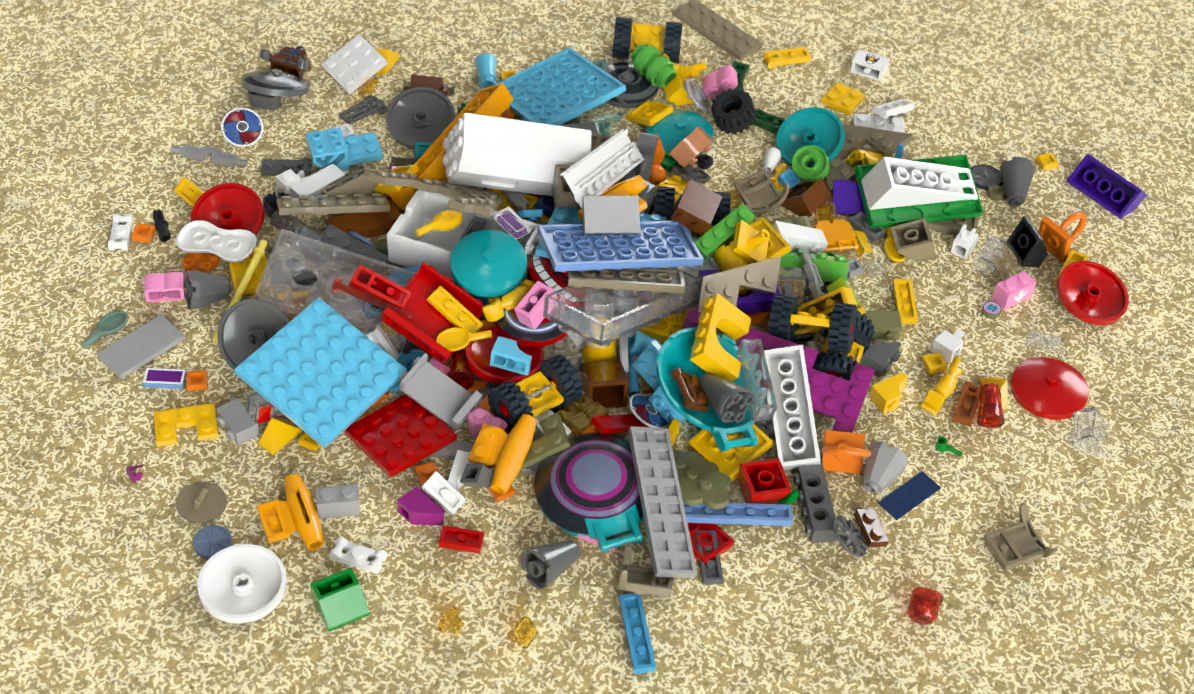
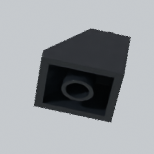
[1006,216,1048,267]

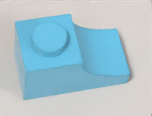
[490,336,532,376]

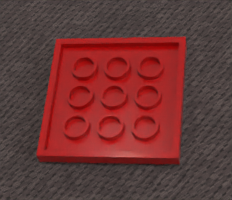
[345,395,457,478]

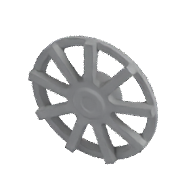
[684,79,710,112]

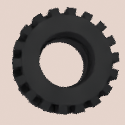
[711,88,756,134]

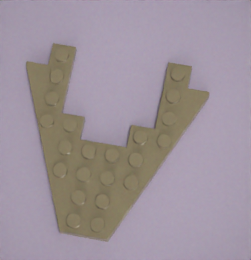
[363,168,504,218]

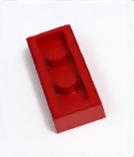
[590,414,648,434]

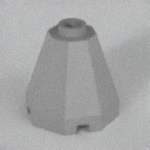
[863,441,909,493]

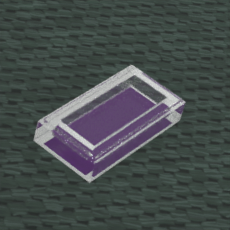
[494,207,531,240]

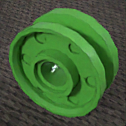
[792,145,830,183]

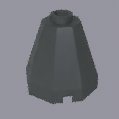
[184,270,231,309]

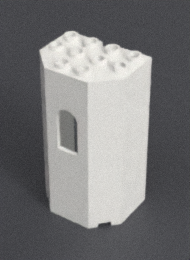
[443,113,591,196]
[387,189,540,297]

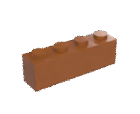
[326,204,401,238]

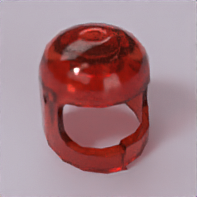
[907,587,944,625]

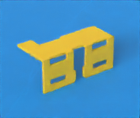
[853,230,874,259]

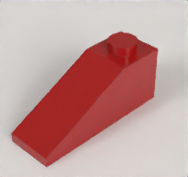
[348,264,412,309]

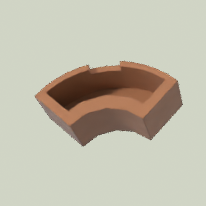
[670,127,714,168]

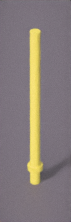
[212,240,268,343]

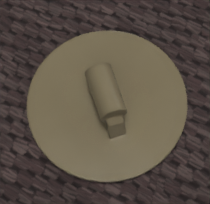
[176,482,227,523]

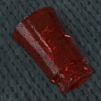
[447,349,474,390]
[977,383,1005,428]

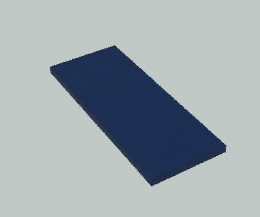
[878,472,941,520]

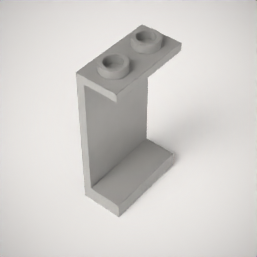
[399,353,483,431]

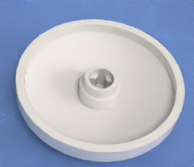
[197,544,287,623]

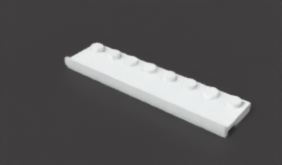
[560,129,644,208]

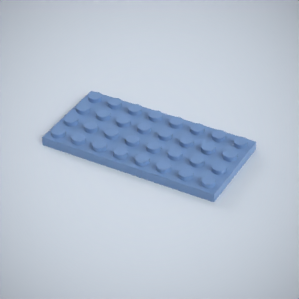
[537,221,704,272]

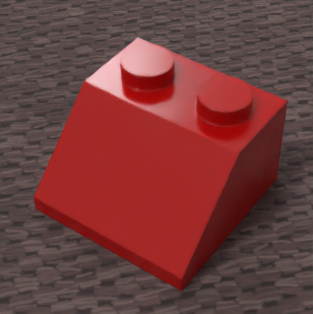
[737,458,792,504]

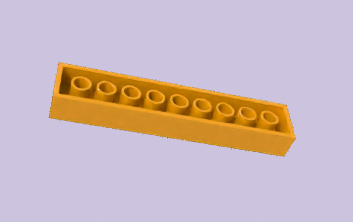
[388,83,514,211]

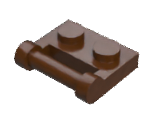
[670,368,710,413]

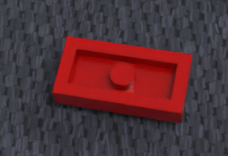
[439,526,485,554]

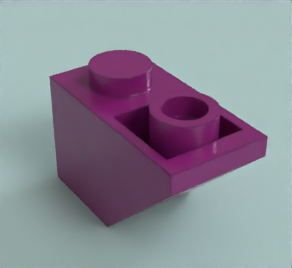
[397,487,444,526]

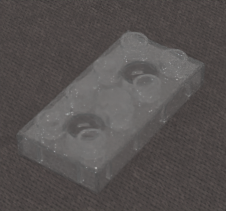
[254,229,416,352]
[543,267,701,348]

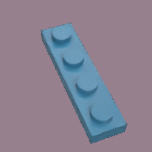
[619,593,656,674]

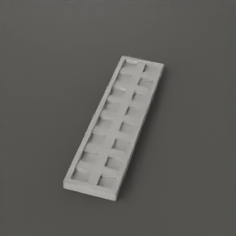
[628,427,697,578]

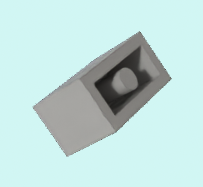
[216,398,259,446]
[316,484,361,519]

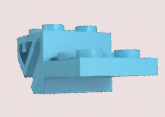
[306,127,383,171]
[632,340,686,425]

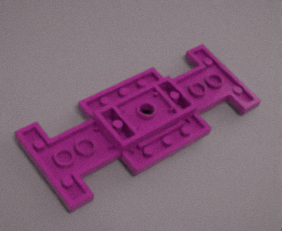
[681,308,875,433]

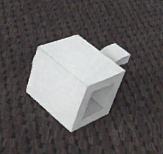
[275,169,309,196]
[950,224,979,260]
[931,329,965,364]

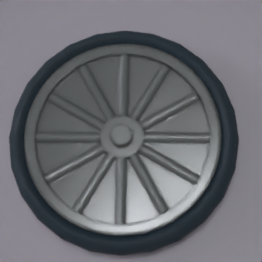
[971,164,1003,190]

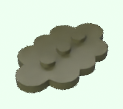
[673,449,731,509]

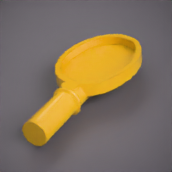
[415,209,463,237]
[884,227,906,262]
[436,327,492,351]

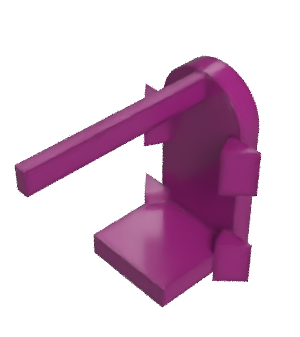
[126,464,145,483]

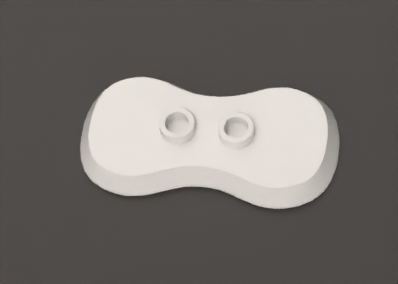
[176,220,257,263]

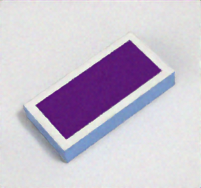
[143,368,187,389]

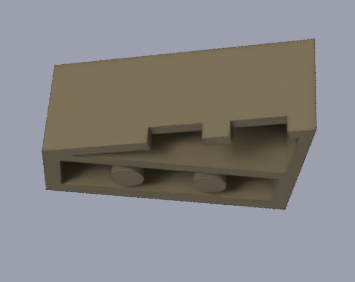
[320,163,379,197]

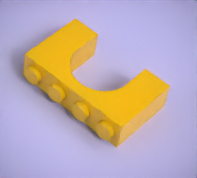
[690,293,751,382]

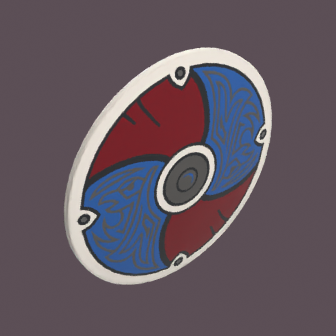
[221,108,263,147]
[629,394,670,428]

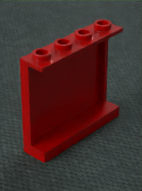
[380,262,484,365]

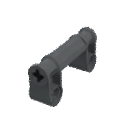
[634,132,658,182]

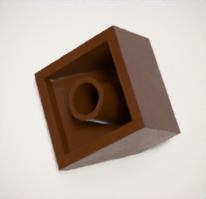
[780,178,831,217]

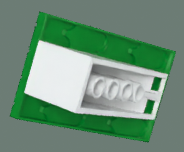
[854,154,984,228]

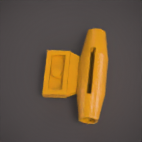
[578,175,648,222]
[468,414,537,494]
[257,474,324,550]

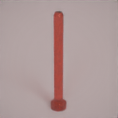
[332,278,413,320]

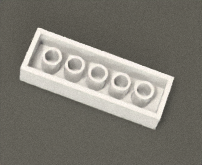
[763,345,821,471]

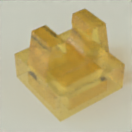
[437,605,465,636]
[507,616,539,649]

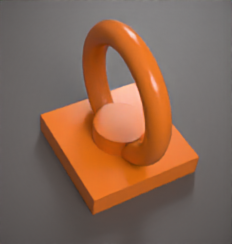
[1039,212,1087,263]
[821,430,871,474]

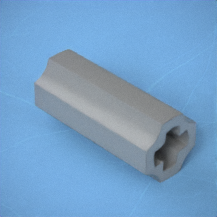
[363,324,399,360]

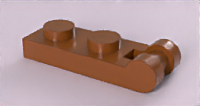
[951,380,984,427]

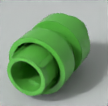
[631,44,677,88]

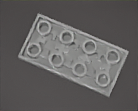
[97,314,185,379]

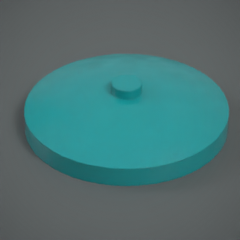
[776,107,845,168]
[646,109,714,153]
[450,230,527,297]

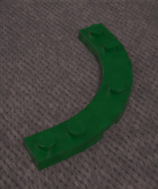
[732,61,785,133]

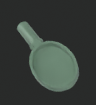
[82,311,128,348]

